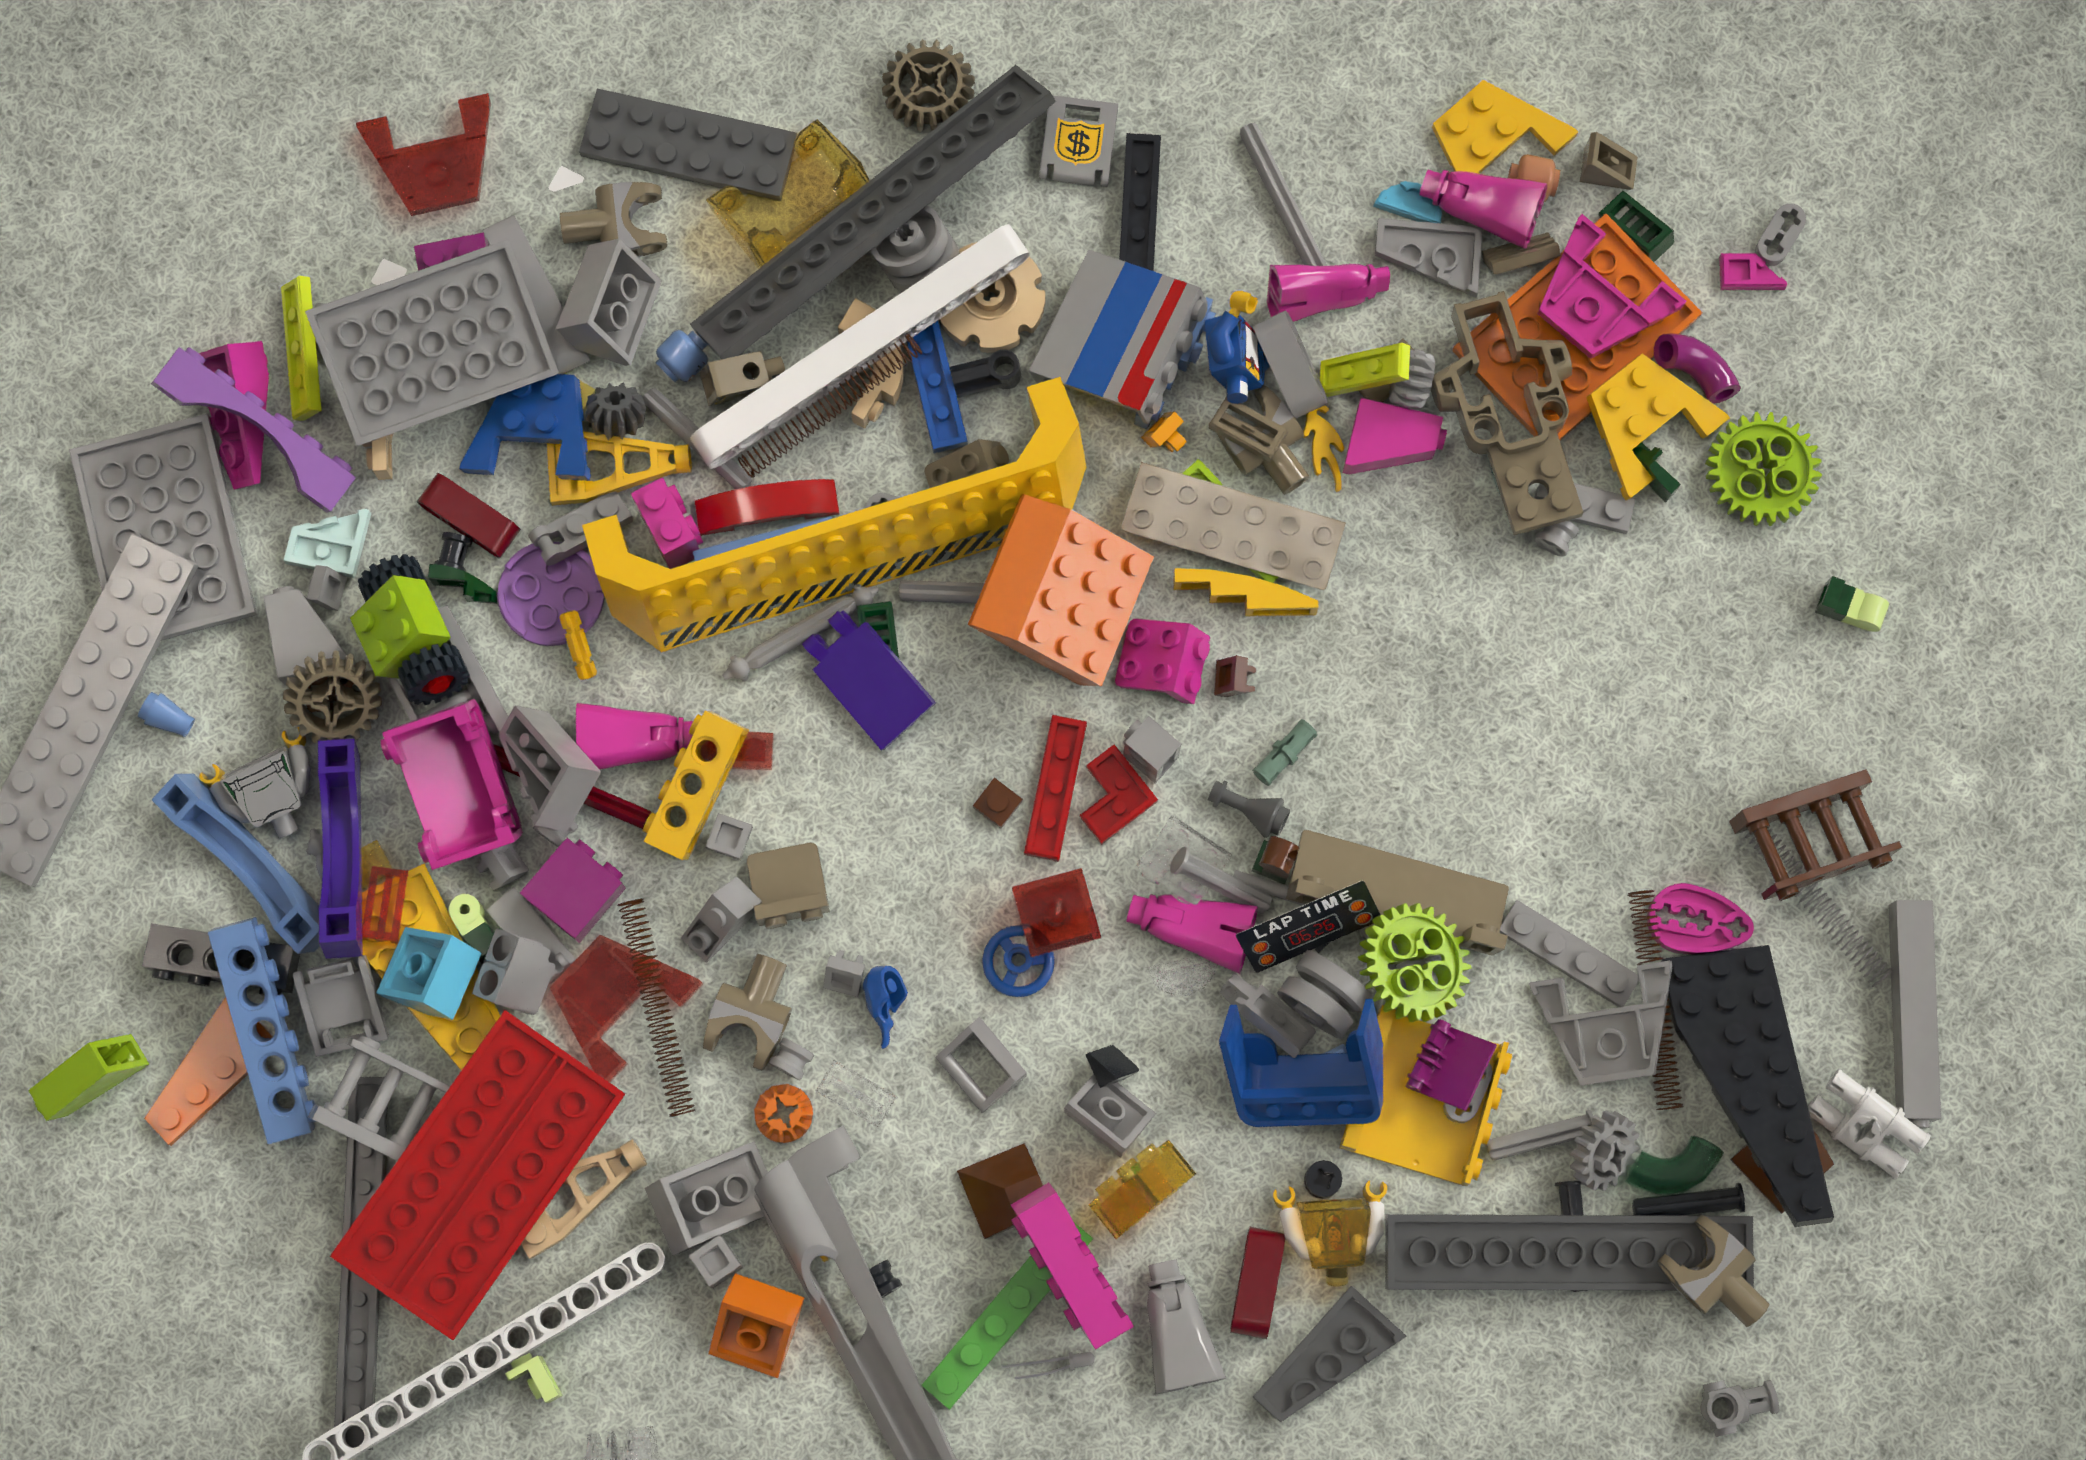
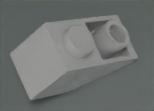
[681,877,762,963]

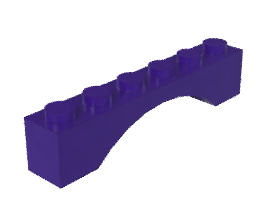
[318,738,363,959]

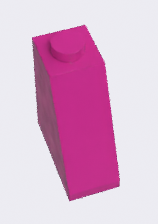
[1342,398,1447,474]

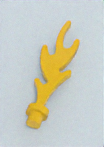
[1303,405,1345,492]

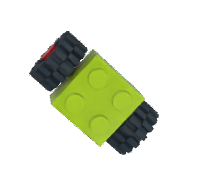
[350,554,470,705]

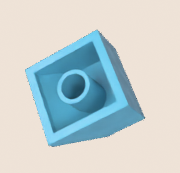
[376,927,482,1020]

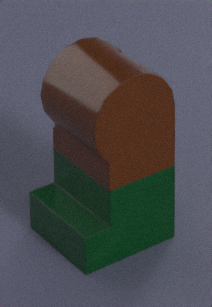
[1252,836,1300,885]

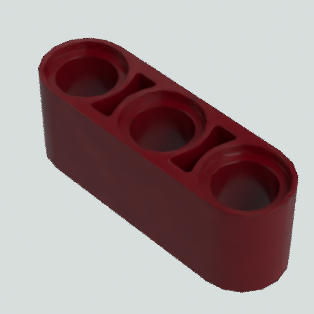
[417,473,521,559]
[1230,1226,1286,1340]

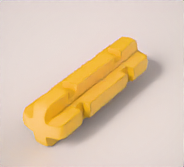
[559,610,597,680]

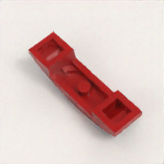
[695,479,839,536]

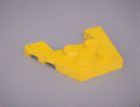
[1432,80,1578,174]
[1586,353,1730,500]

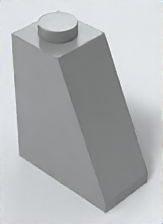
[263,586,347,685]

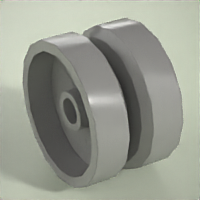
[871,205,959,292]
[1277,950,1372,1039]

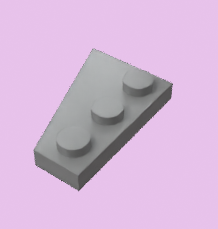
[1375,218,1483,298]

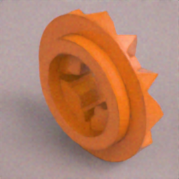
[754,1084,813,1143]

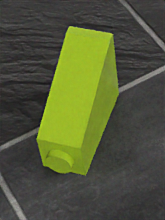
[28,1034,149,1121]

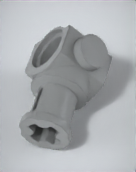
[1700,1380,1779,1437]

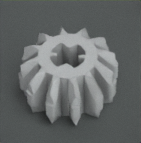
[1389,349,1435,409]

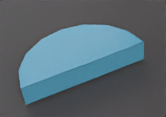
[1373,181,1442,223]

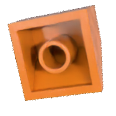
[708,1273,805,1378]

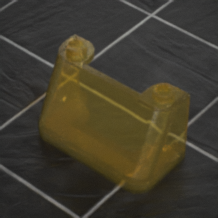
[706,119,870,269]

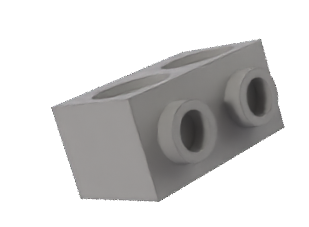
[1123,716,1182,784]

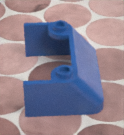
[1219,999,1383,1127]

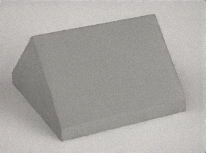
[1064,1074,1156,1158]

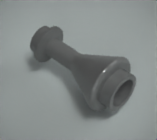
[1208,780,1290,838]

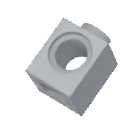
[689,1235,744,1289]

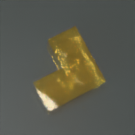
[1088,1140,1196,1239]

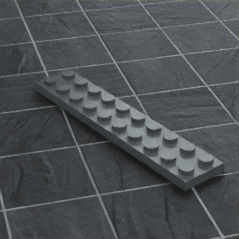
[1385,1214,1754,1291]

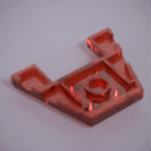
[356,93,491,216]
[549,935,703,1083]

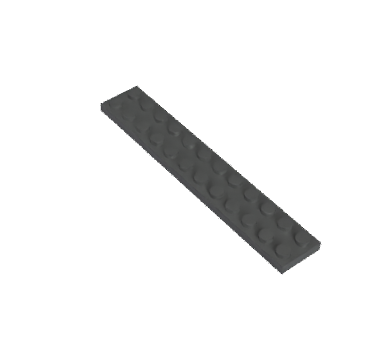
[690,65,1056,359]

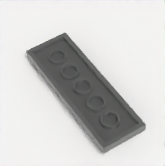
[579,88,798,201]

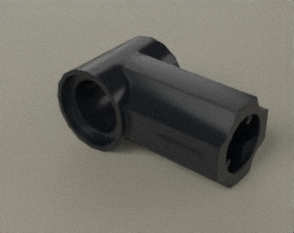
[950,350,1022,398]

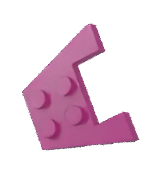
[1537,214,1686,359]

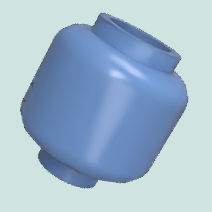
[655,330,708,382]

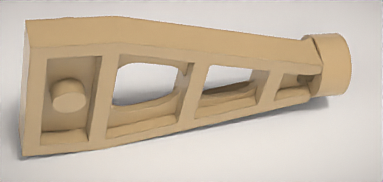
[521,1139,647,1259]

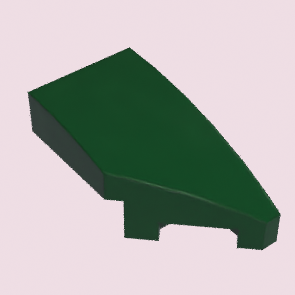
[1632,442,1681,503]
[428,564,498,604]

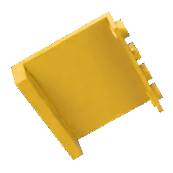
[1339,1005,1512,1186]

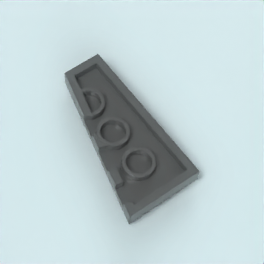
[1253,1286,1407,1422]

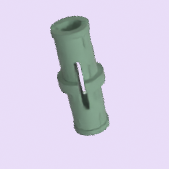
[1252,719,1318,786]

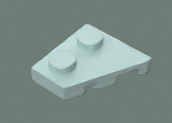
[283,509,372,578]

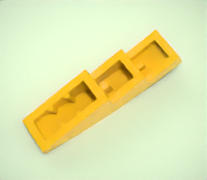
[1173,568,1319,616]

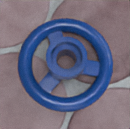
[982,925,1055,997]

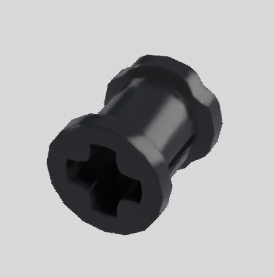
[434,532,473,571]

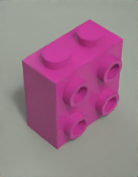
[631,477,703,569]

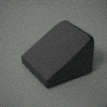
[1086,1045,1139,1088]

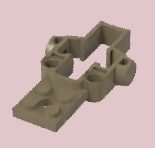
[1431,291,1584,535]

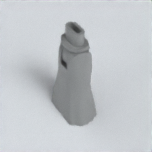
[1147,1259,1226,1394]

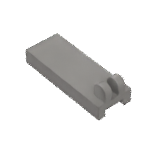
[486,887,577,984]

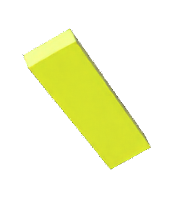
[281,275,322,421]

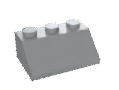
[556,238,662,366]

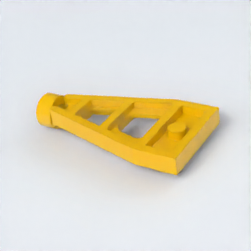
[547,431,692,506]

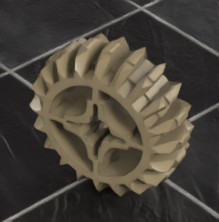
[882,39,975,133]
[283,650,382,743]

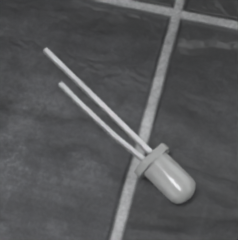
[1001,1352,1095,1379]

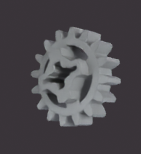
[1570,1111,1639,1191]

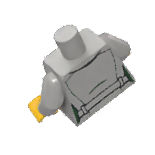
[199,727,311,838]

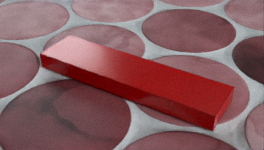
[1024,715,1087,862]

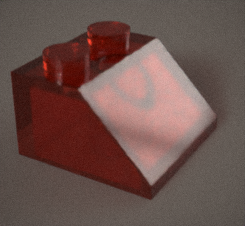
[1011,868,1102,958]

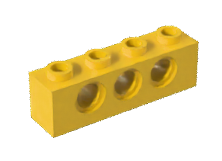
[643,710,749,860]

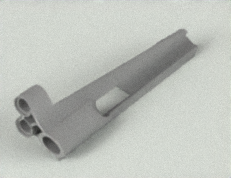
[754,1126,957,1460]

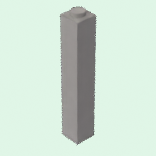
[1888,900,1941,1129]

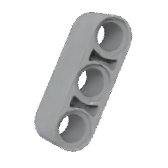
[1253,310,1328,418]

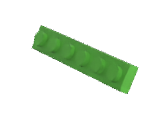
[921,1221,1093,1410]

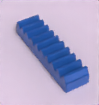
[906,321,968,453]

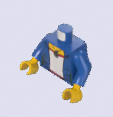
[1205,291,1270,404]

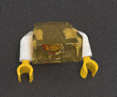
[1273,1180,1387,1287]

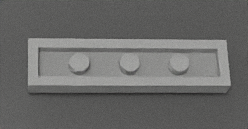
[1499,900,1639,1007]

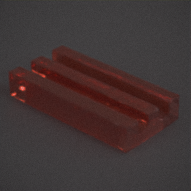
[362,866,409,944]

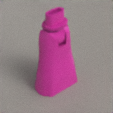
[1419,169,1547,249]
[1267,264,1390,322]
[576,703,693,770]
[1126,894,1258,974]

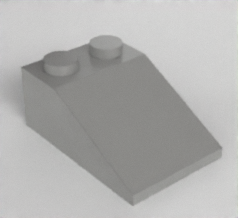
[645,1141,768,1256]

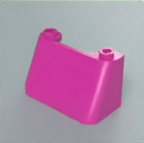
[380,699,523,870]

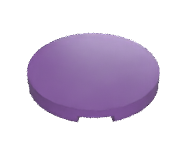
[497,541,604,646]

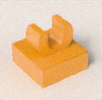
[1141,411,1187,452]

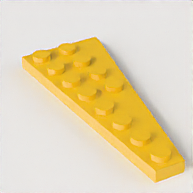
[362,864,500,1070]

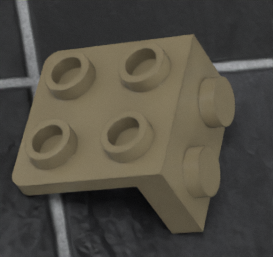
[924,439,1009,488]
[747,842,830,929]

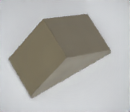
[1580,132,1638,190]

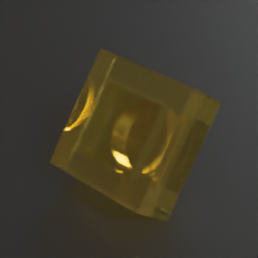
[361,840,395,890]

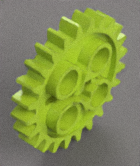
[1705,412,1822,526]
[1358,903,1472,1022]

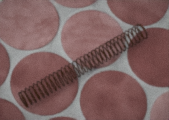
[738,333,922,478]
[1627,890,1684,1110]
[617,898,696,1117]

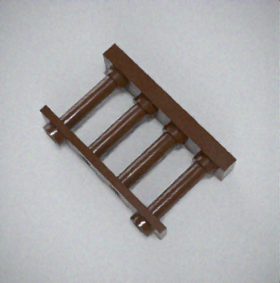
[1729,769,1902,901]

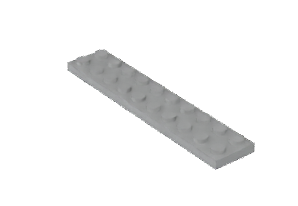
[0,534,198,887]

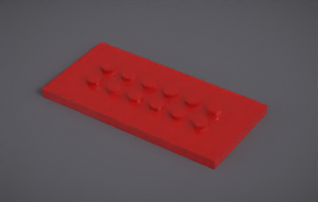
[330,1010,626,1341]

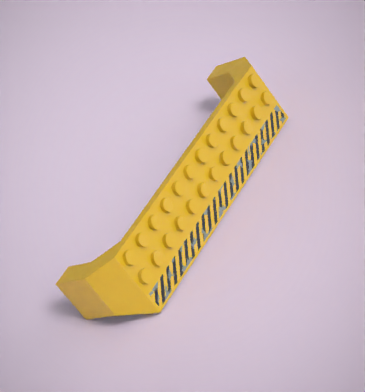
[582,377,1086,652]

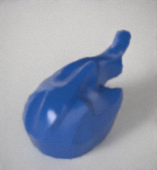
[863,966,908,1049]

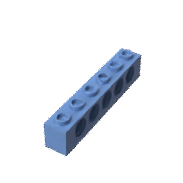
[208,917,316,1144]

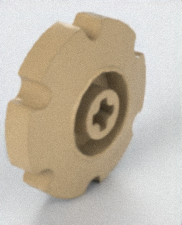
[938,242,1045,353]

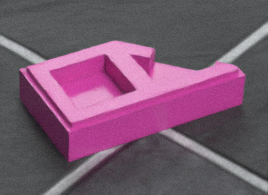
[1719,253,1787,290]

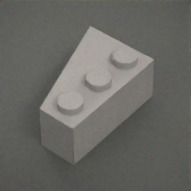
[499,705,601,831]

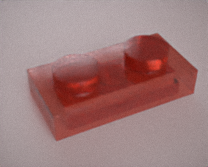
[701,732,774,770]

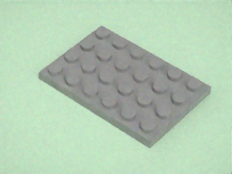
[305,239,559,446]
[69,413,257,641]

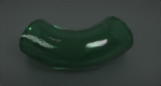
[1625,1136,1724,1195]

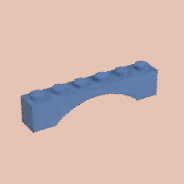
[152,773,320,954]

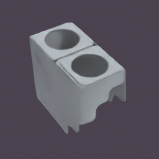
[472,928,555,1015]

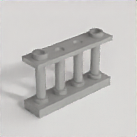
[387,605,509,735]
[308,1035,450,1161]

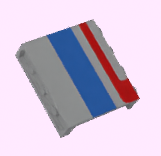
[1029,250,1208,424]

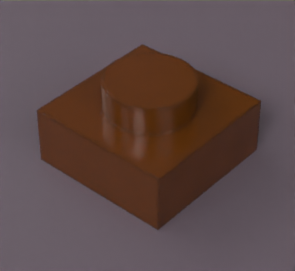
[973,778,1023,829]

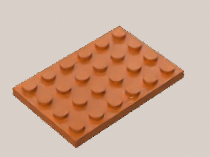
[1452,214,1702,440]

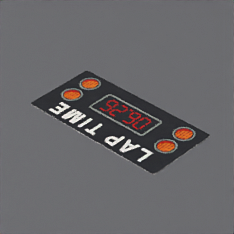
[1236,881,1381,973]

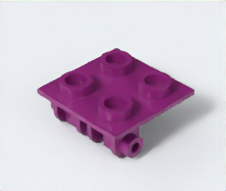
[1405,1019,1497,1111]

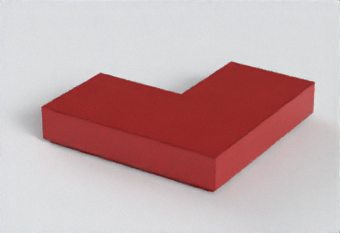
[1079,744,1158,845]

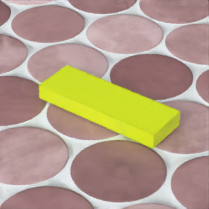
[1320,343,1410,397]

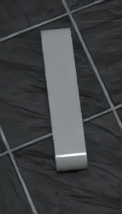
[482,215,590,374]

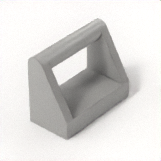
[935,1017,1027,1113]

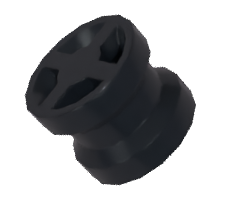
[1304,1160,1343,1199]
[869,1259,903,1298]

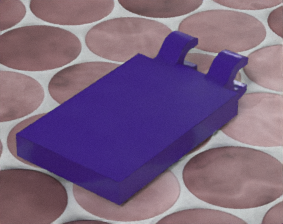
[802,610,936,751]

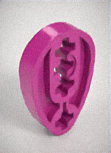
[1647,883,1754,955]

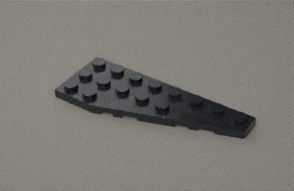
[1661,945,1834,1227]

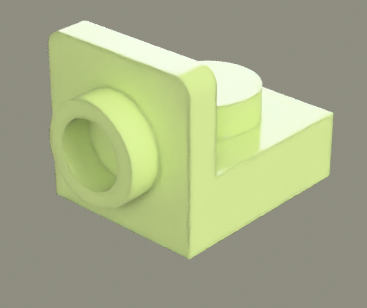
[505,1353,563,1403]

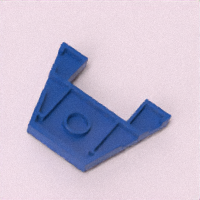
[459,374,591,481]

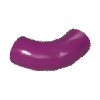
[1654,334,1741,404]

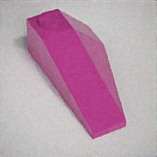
[199,341,269,490]

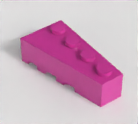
[1011,1182,1134,1350]

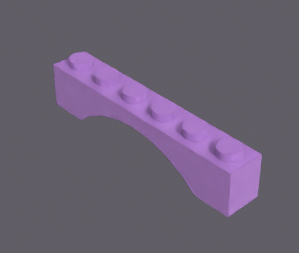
[151,347,356,513]

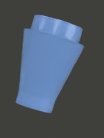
[138,692,195,737]

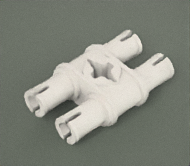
[1808,1069,1931,1179]

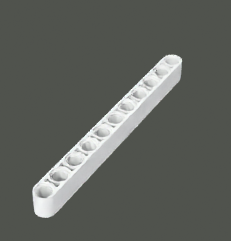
[690,224,1030,469]
[302,1242,665,1460]

